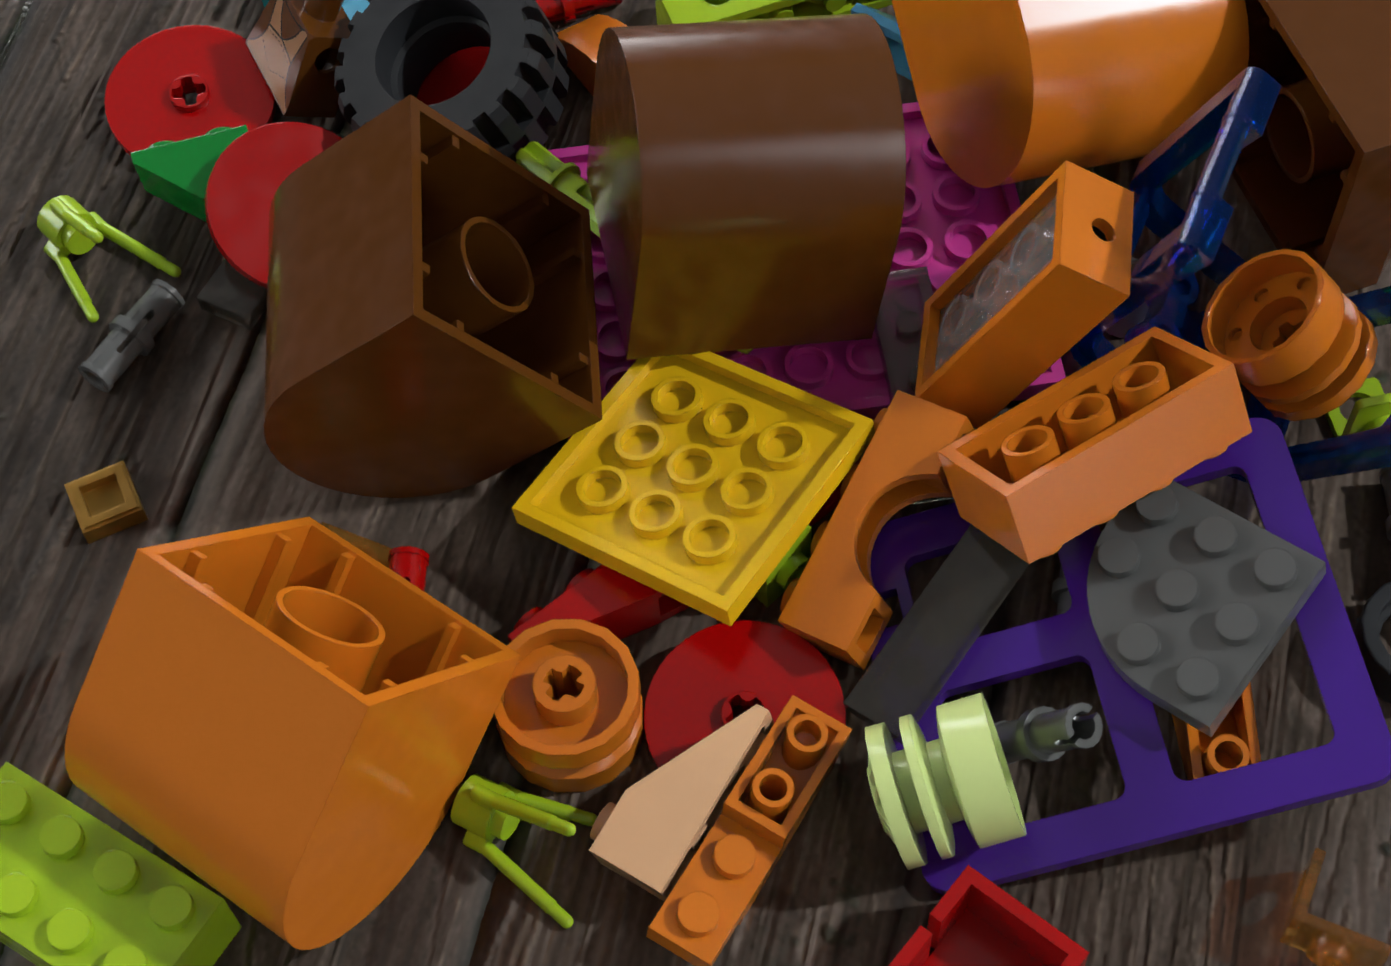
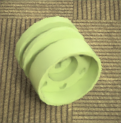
[865,693,1027,870]

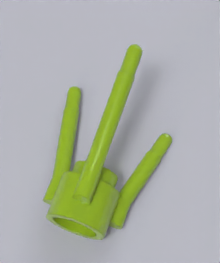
[37,195,181,323]
[451,773,597,929]

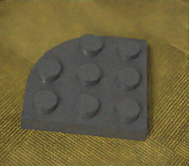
[1087,481,1326,737]

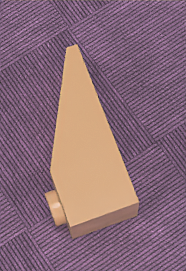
[589,704,774,902]

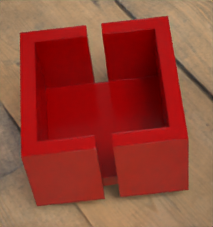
[889,865,1089,966]

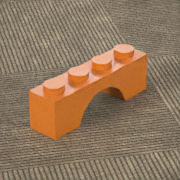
[778,390,974,670]

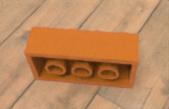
[937,326,1252,564]

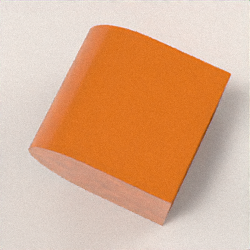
[892,0,1249,188]
[65,516,521,950]

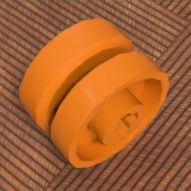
[493,619,644,793]

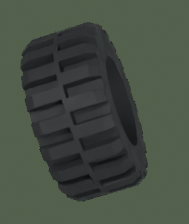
[334,0,569,162]

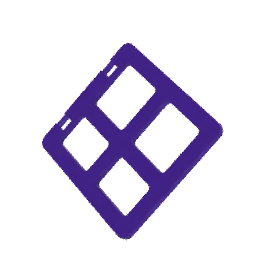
[870,418,1391,895]

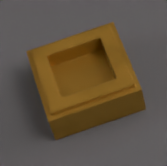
[64,460,149,544]

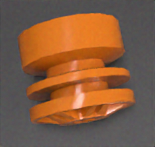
[1201,249,1378,421]

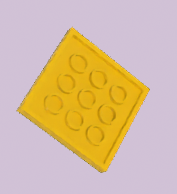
[512,351,875,626]

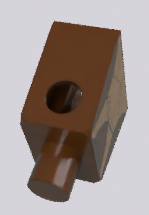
[246,0,351,118]

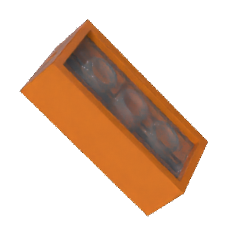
[915,160,1134,428]

